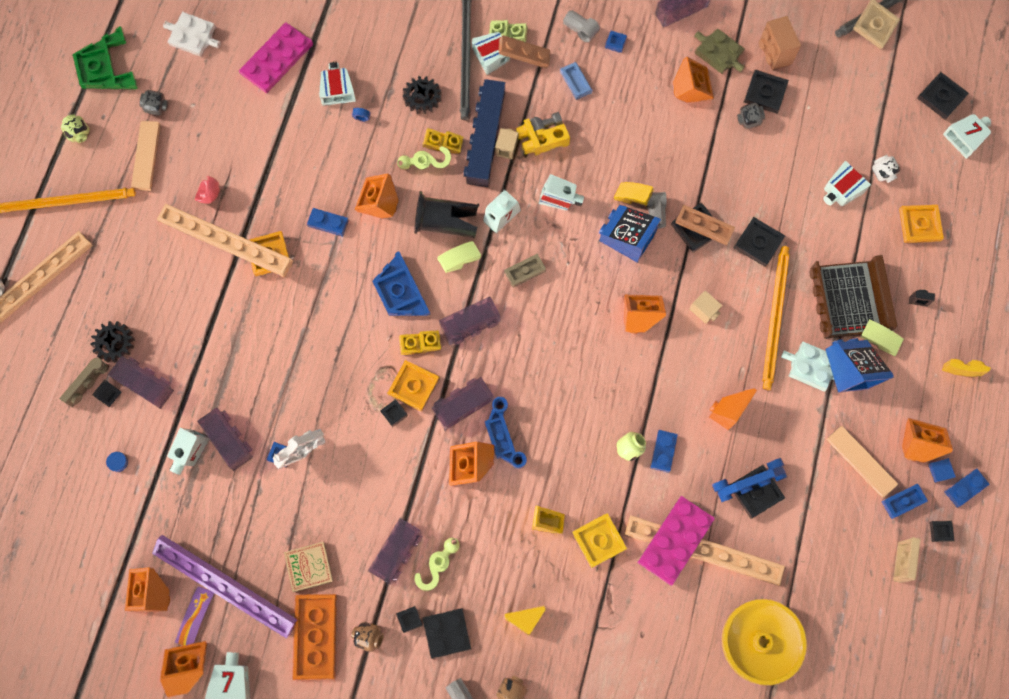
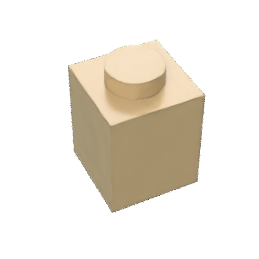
[495,128,518,160]
[690,291,722,324]

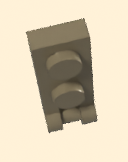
[59,358,109,407]

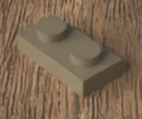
[504,254,546,288]

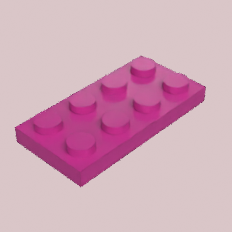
[239,22,313,94]
[637,496,715,586]

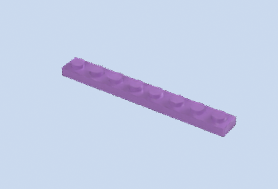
[152,535,297,639]

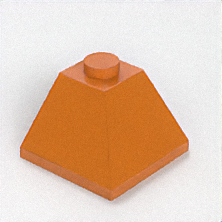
[673,57,714,103]
[355,173,399,218]
[624,294,666,334]
[709,388,757,430]
[902,418,953,463]
[449,441,494,486]
[125,567,170,612]
[160,641,207,698]

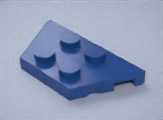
[372,251,430,316]

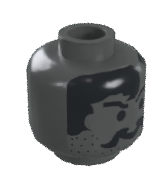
[139,90,168,116]
[737,103,765,129]

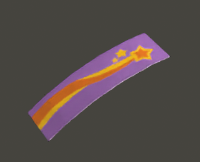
[175,586,214,646]

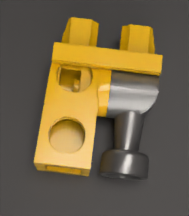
[516,112,570,156]

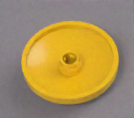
[722,599,807,685]

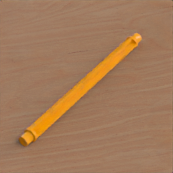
[0,187,136,213]
[762,246,790,390]

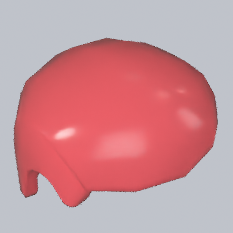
[195,176,220,204]

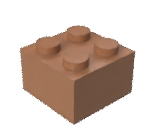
[759,16,801,71]

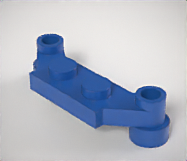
[484,397,527,469]
[712,458,787,502]

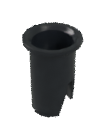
[414,191,479,238]

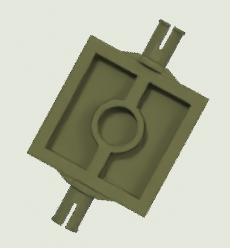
[694,28,745,74]

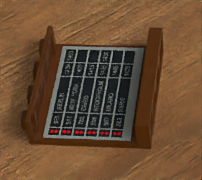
[809,255,898,338]

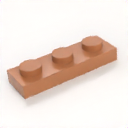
[499,35,550,68]
[675,205,735,246]

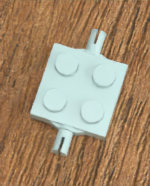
[781,342,834,392]

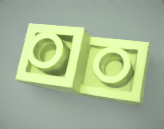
[489,20,528,42]
[437,241,481,273]
[860,319,904,356]

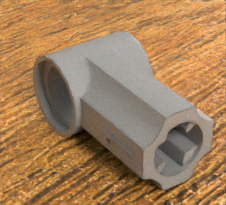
[563,10,600,43]
[646,192,667,229]
[445,678,473,699]

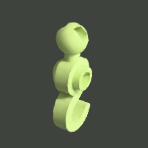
[397,146,451,170]
[415,538,460,591]

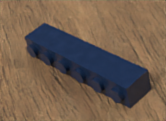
[463,79,506,187]

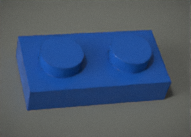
[307,208,349,237]
[650,430,678,473]
[944,469,990,508]
[881,483,928,519]

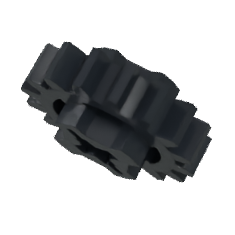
[403,76,442,114]
[90,321,135,363]

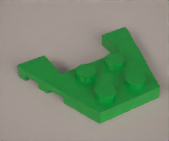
[72,26,138,89]

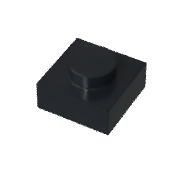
[909,290,935,307]
[92,379,122,407]
[380,399,408,427]
[929,521,955,542]
[396,606,423,633]

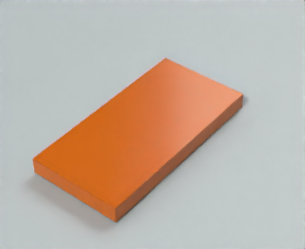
[293,594,337,680]

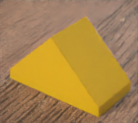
[532,506,565,534]
[504,606,545,635]

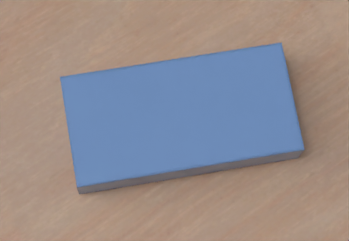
[560,62,592,100]

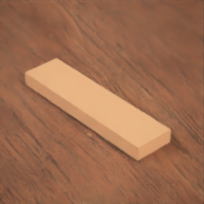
[131,121,161,191]
[826,426,898,498]

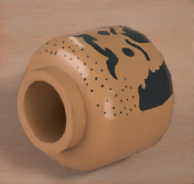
[351,622,384,652]
[496,676,527,699]

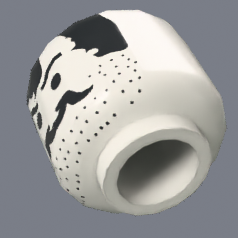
[872,155,901,183]

